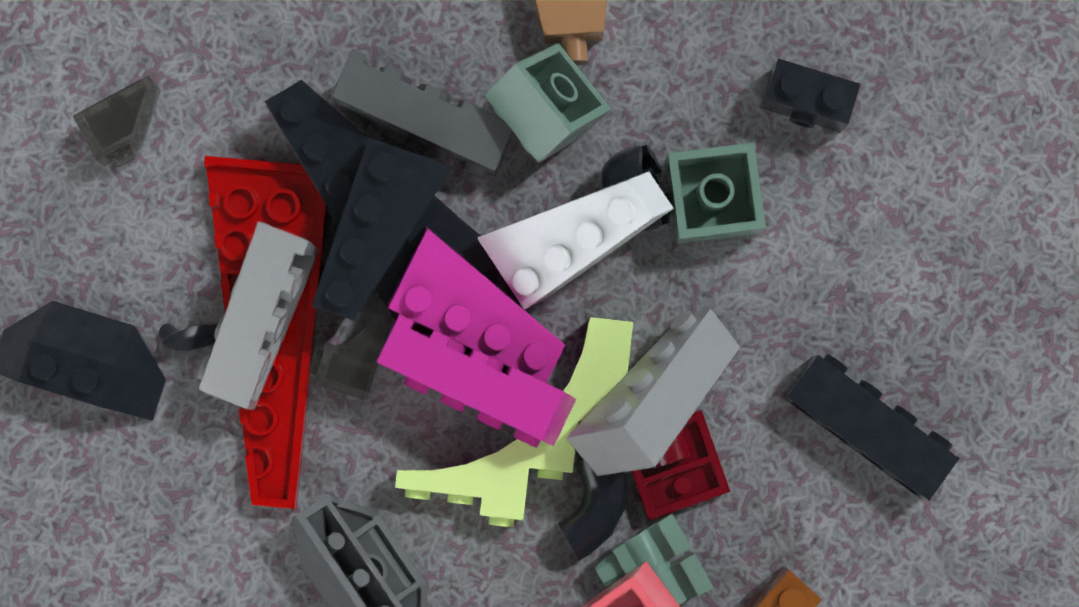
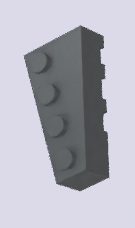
[331,49,514,179]

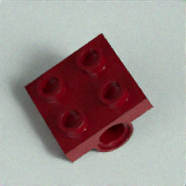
[631,410,731,520]

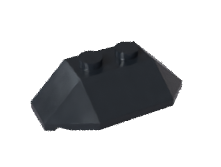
[0,301,166,421]

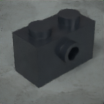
[760,58,861,133]

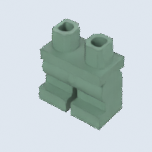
[594,513,714,605]

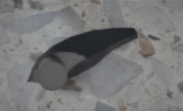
[159,323,217,351]

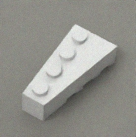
[478,172,673,310]

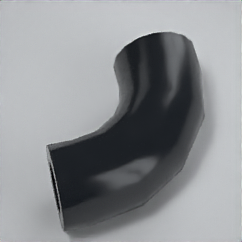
[558,458,627,561]

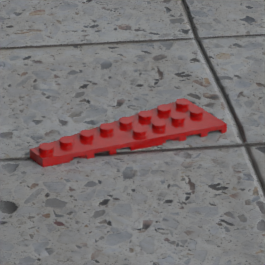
[204,156,328,509]

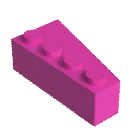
[387,226,565,383]
[377,314,576,448]

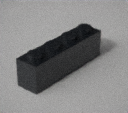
[782,354,960,501]

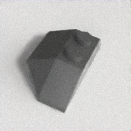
[292,493,427,607]

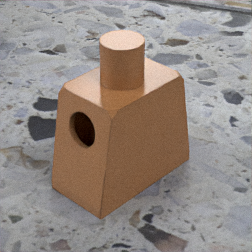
[534,0,607,66]

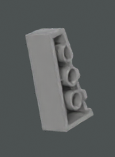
[197,221,320,410]
[567,308,740,476]

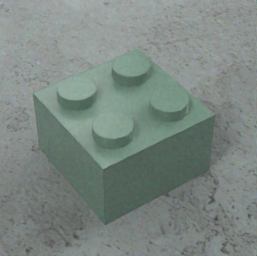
[484,43,611,163]
[664,142,766,245]

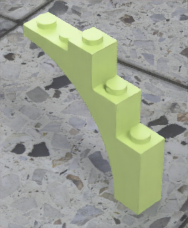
[395,317,633,527]

